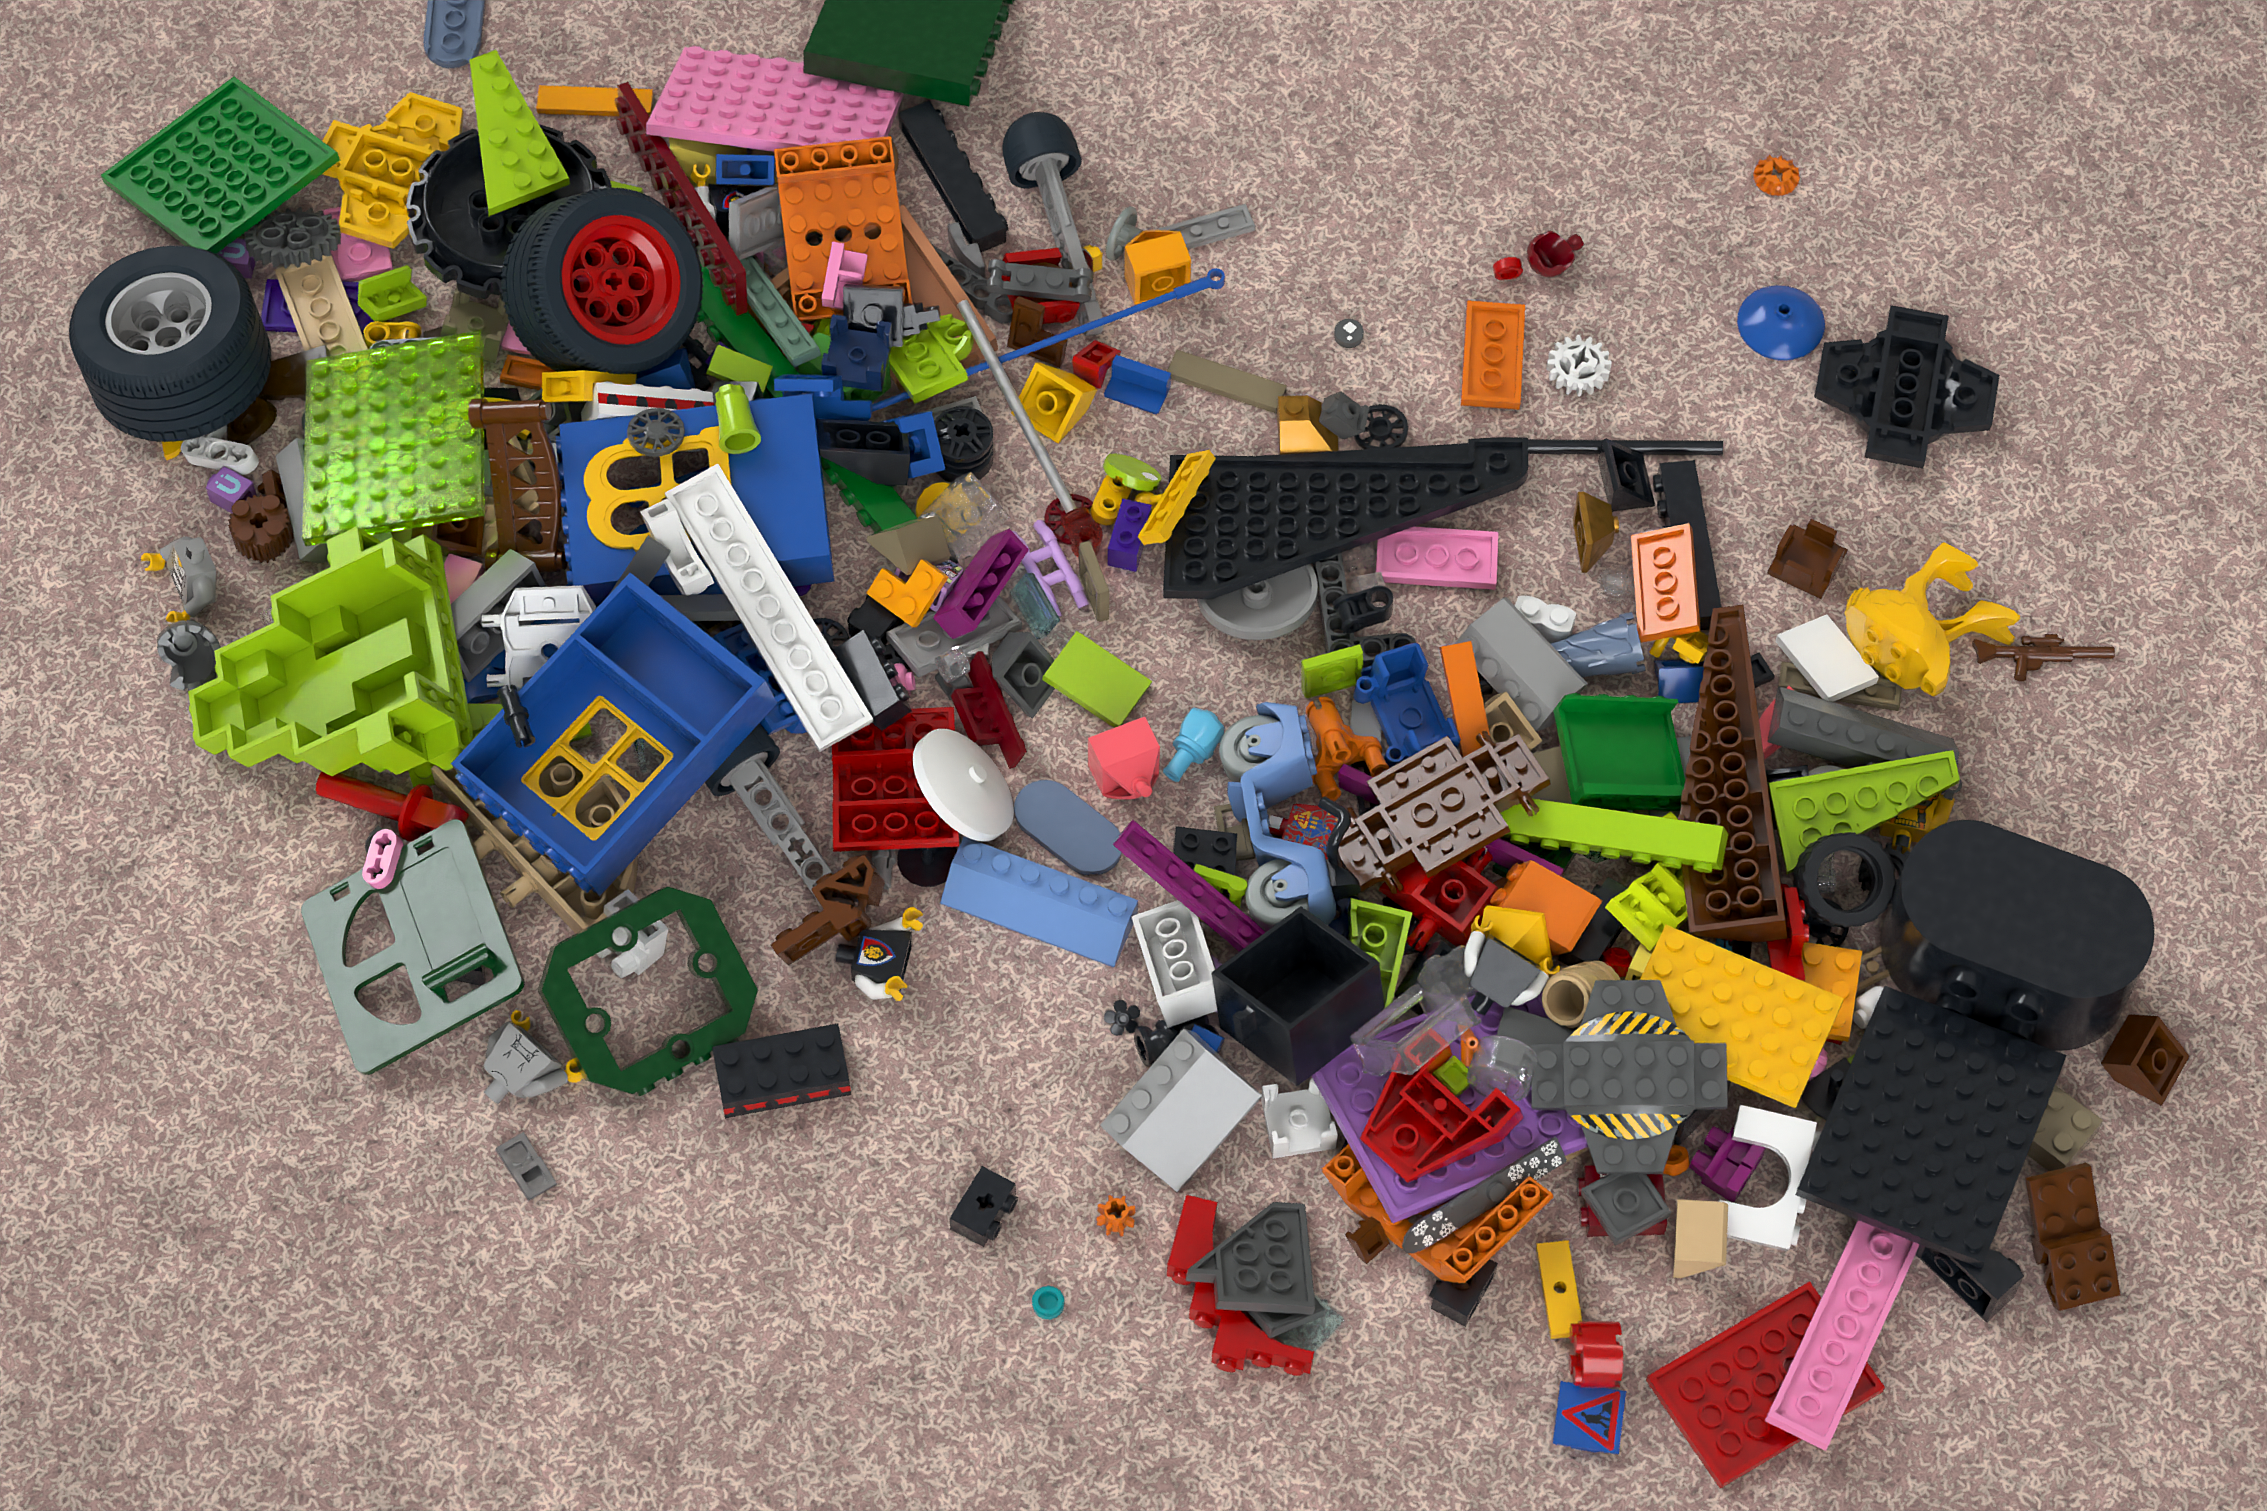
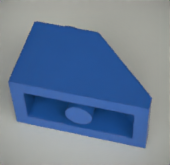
[716,154,775,185]

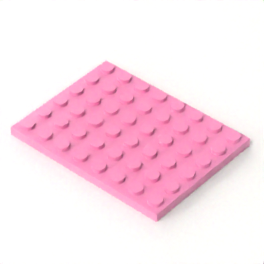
[646,46,904,152]

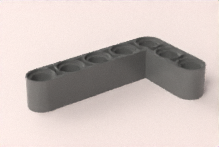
[1313,553,1416,668]

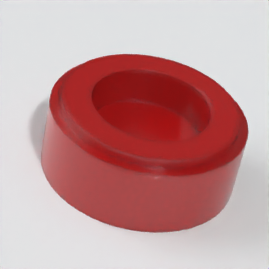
[1493,257,1523,281]

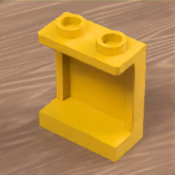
[542,370,636,403]

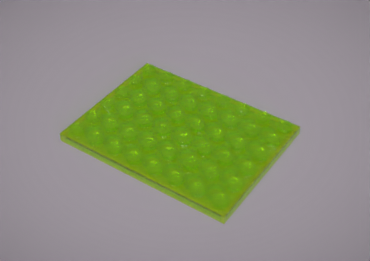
[302,330,485,546]

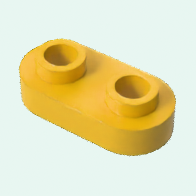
[1090,475,1132,526]

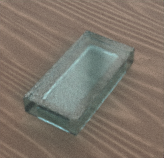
[1010,573,1060,639]

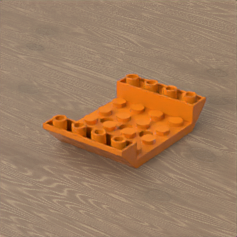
[774,136,912,322]
[1322,1144,1554,1283]

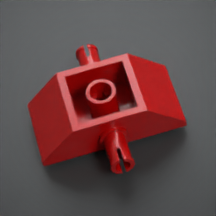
[1379,848,1499,952]

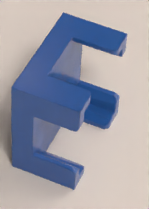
[879,411,945,478]

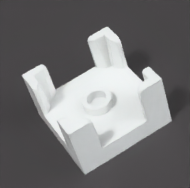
[1261,1078,1337,1158]

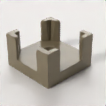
[440,286,509,363]

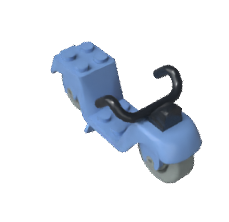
[1219,702,1361,932]

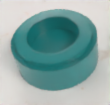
[1032,1286,1065,1319]

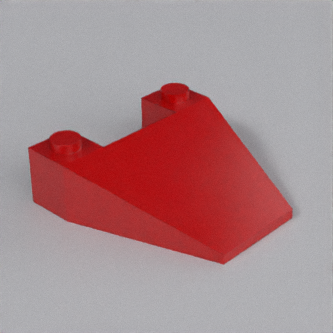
[1360,1024,1523,1183]

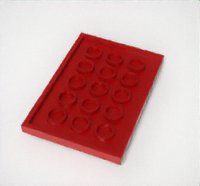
[1646,1281,1885,1489]

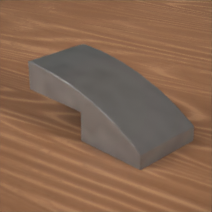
[948,222,985,278]
[496,1132,557,1201]

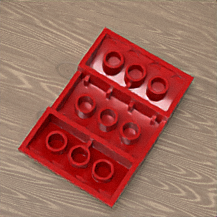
[832,707,959,852]

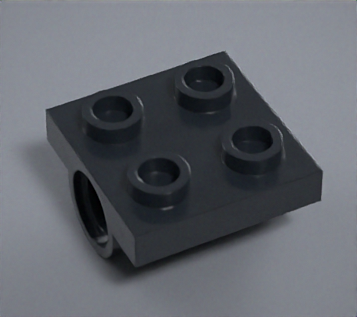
[1173,826,1237,894]

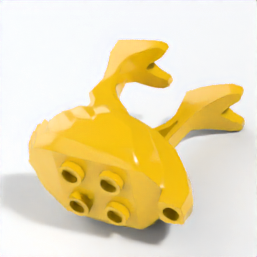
[1844,542,2020,697]

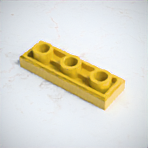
[1536,1240,1582,1339]

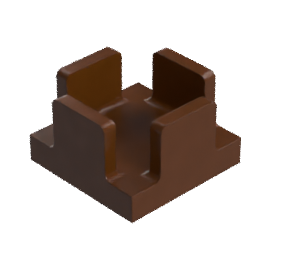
[1767,519,1848,599]

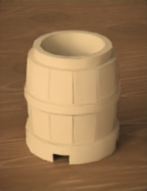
[1542,960,1620,1028]

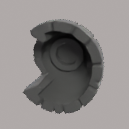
[157,620,221,690]

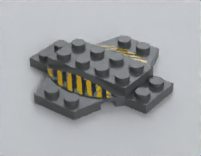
[1531,980,1728,1174]

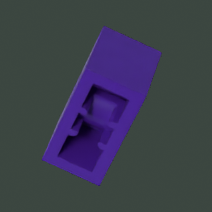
[1107,498,1152,572]

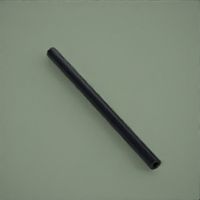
[1528,439,1723,455]

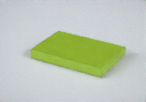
[1042,631,1152,728]

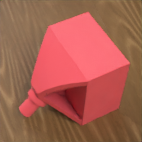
[1088,717,1160,800]

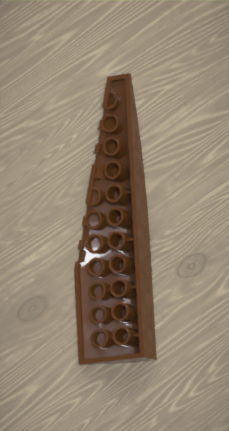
[1678,604,1788,943]

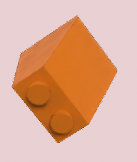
[1490,860,1602,957]

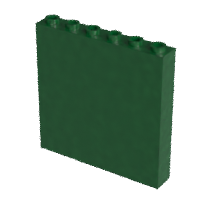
[803,0,1015,107]

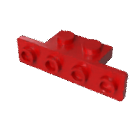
[1766,884,1809,982]

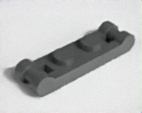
[986,259,1094,302]

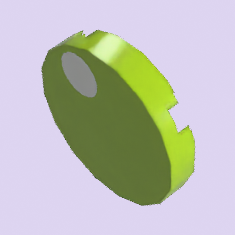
[1103,453,1162,492]

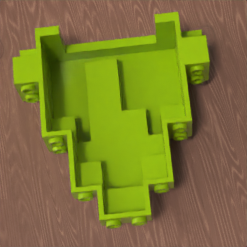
[188,526,474,776]

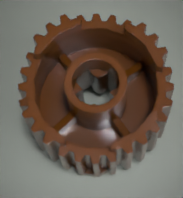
[228,494,294,563]

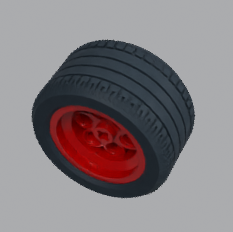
[501,188,704,374]

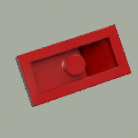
[1072,340,1121,389]

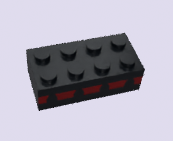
[712,1023,851,1118]

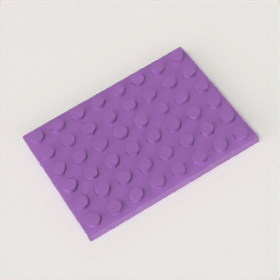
[1312,991,1588,1223]

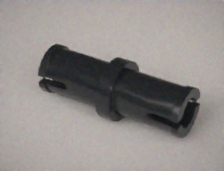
[497,685,536,748]

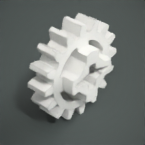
[1547,335,1612,396]

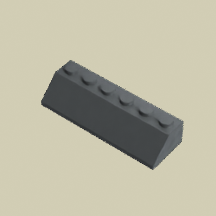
[1768,686,1959,793]

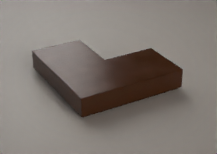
[1007,296,1068,368]

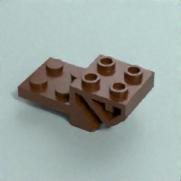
[770,855,885,966]
[2025,1162,2121,1311]

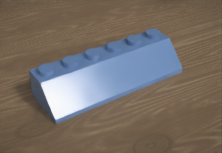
[940,837,1138,967]

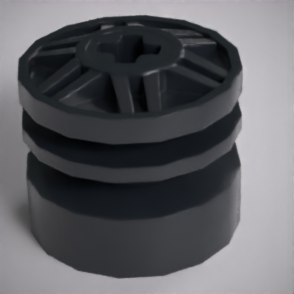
[934,406,993,485]

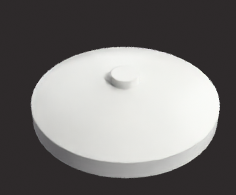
[913,729,1014,841]

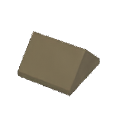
[866,514,951,576]

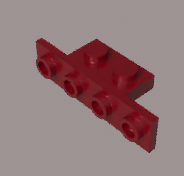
[951,651,1027,769]

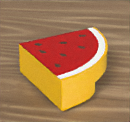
[1082,244,1102,272]

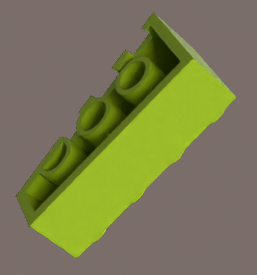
[1348,898,1413,1037]

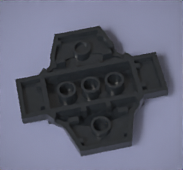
[1814,305,2000,469]

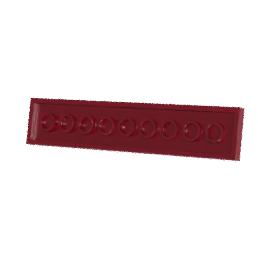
[615,82,748,316]

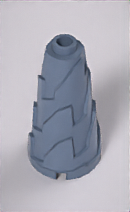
[1551,612,1646,677]

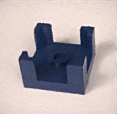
[821,314,893,392]

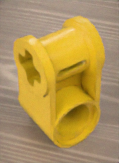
[364,321,422,359]

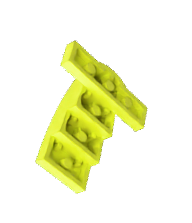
[1605,812,1688,951]

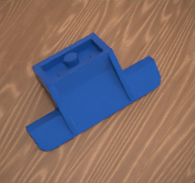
[755,374,872,421]

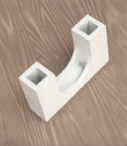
[1718,1105,1821,1251]

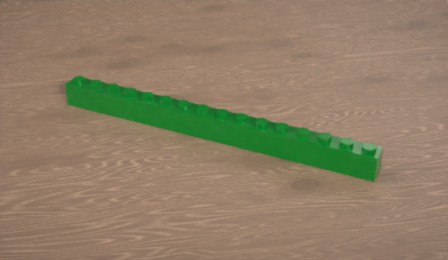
[696,264,918,534]

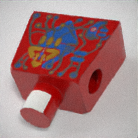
[1269,803,1338,859]

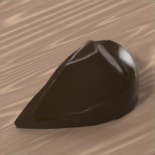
[227,397,277,445]

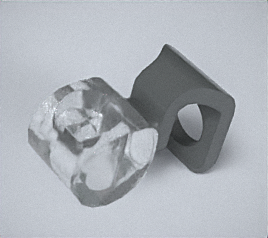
[935,646,974,700]

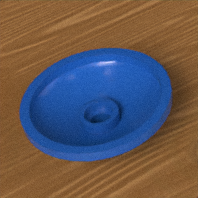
[1737,285,1825,360]

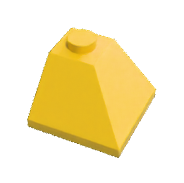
[1011,362,1098,443]
[1481,905,1553,970]

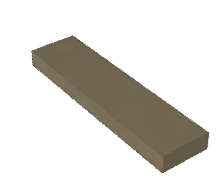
[1167,350,1287,414]
[1777,661,1902,711]

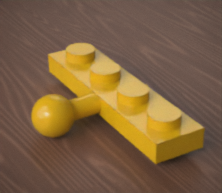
[1134,450,1216,545]

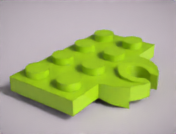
[889,314,974,404]

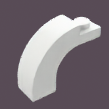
[640,499,714,596]

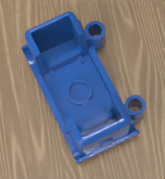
[1353,643,1461,768]

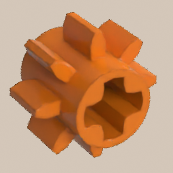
[1097,1195,1135,1237]

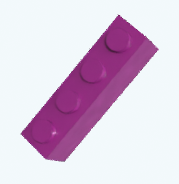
[933,528,1029,639]

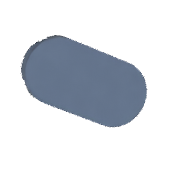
[423,0,486,68]
[1014,780,1122,875]

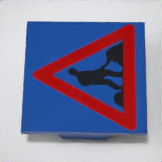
[1552,1381,1626,1454]

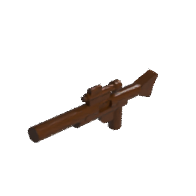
[1972,634,2115,681]

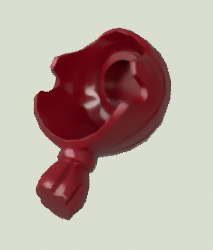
[1527,231,1584,277]

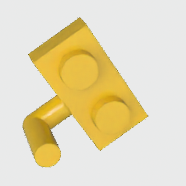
[1649,631,1708,663]

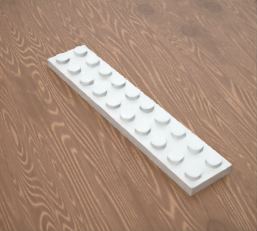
[665,464,873,752]

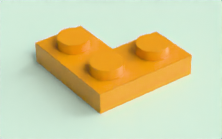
[866,559,949,628]

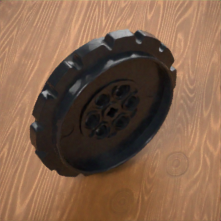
[406,125,612,301]

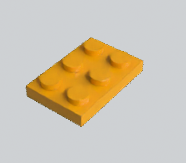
[1802,942,1862,1042]

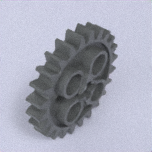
[245,207,341,268]

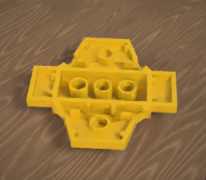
[322,92,464,249]

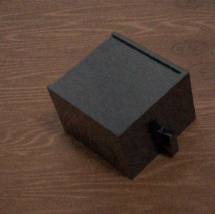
[1211,906,1386,1086]

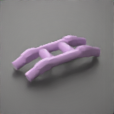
[1012,520,1089,620]

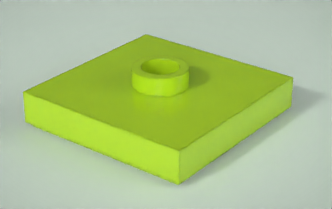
[1301,644,1363,699]

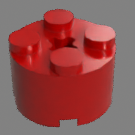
[1569,1321,1623,1388]

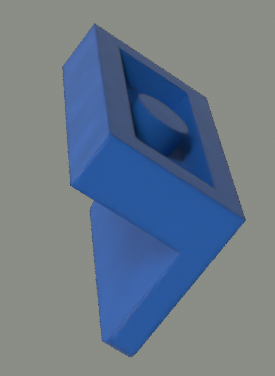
[1104,355,1171,414]
[1654,659,1704,703]

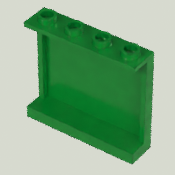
[1553,693,1685,811]

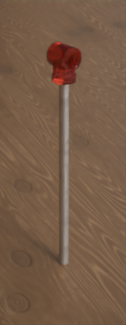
[957,300,1103,557]

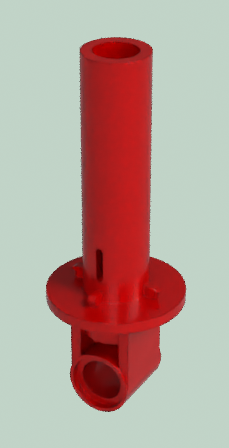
[316,772,469,842]

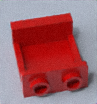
[1002,248,1080,324]

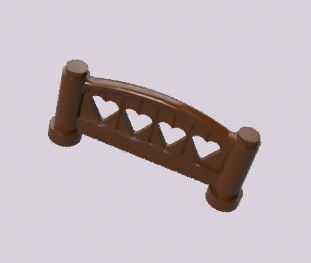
[468,398,568,573]

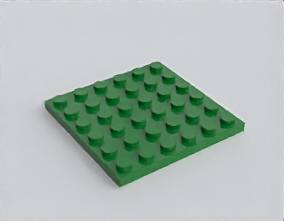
[100,76,340,254]

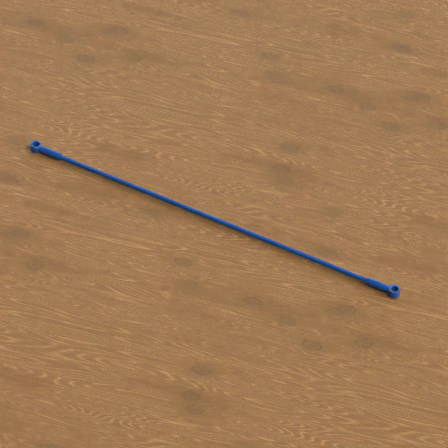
[628,268,1225,508]

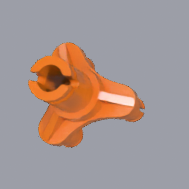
[1305,697,1389,801]

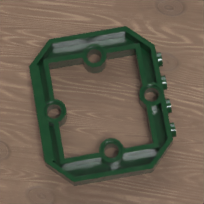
[538,886,758,1096]

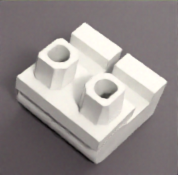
[596,889,668,978]

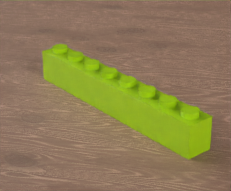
[1500,798,1728,873]

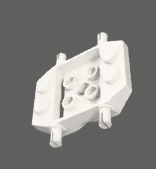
[482,586,597,692]

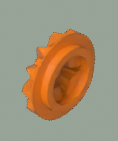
[1753,155,1800,196]

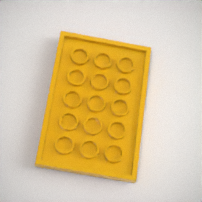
[1640,925,1844,1109]

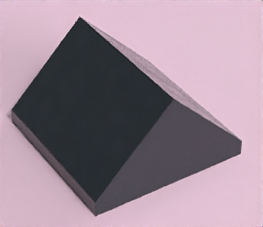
[1598,438,1655,512]

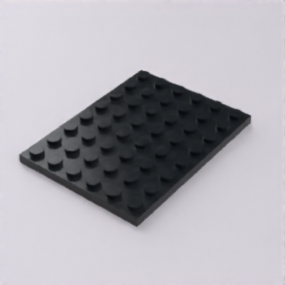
[1796,986,2067,1269]

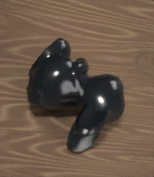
[1134,1015,1219,1066]

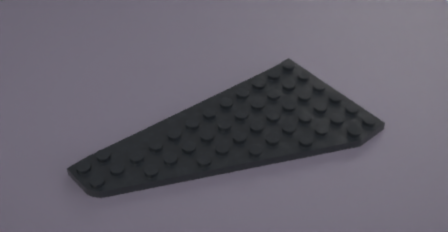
[1163,437,1528,599]

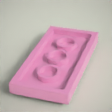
[1375,527,1498,590]

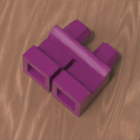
[1689,1126,1766,1203]

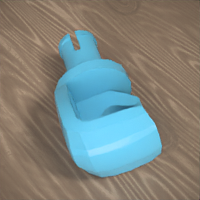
[1163,707,1225,782]

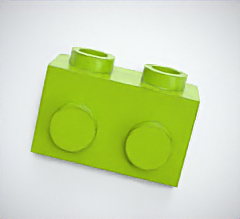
[358,265,427,322]

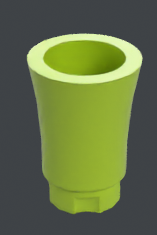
[715,384,761,454]

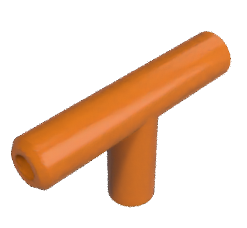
[1456,1020,1479,1067]

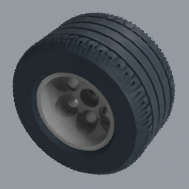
[69,246,271,442]

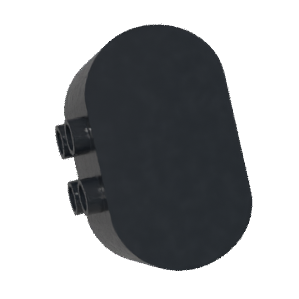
[1880,820,2154,1051]

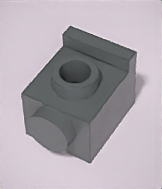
[1319,391,1369,439]

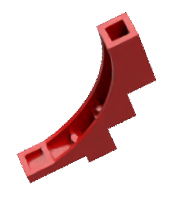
[1167,1195,1314,1376]

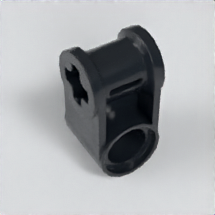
[1333,585,1393,633]

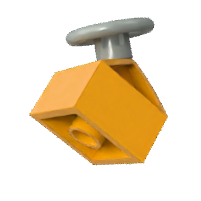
[1106,206,1191,305]

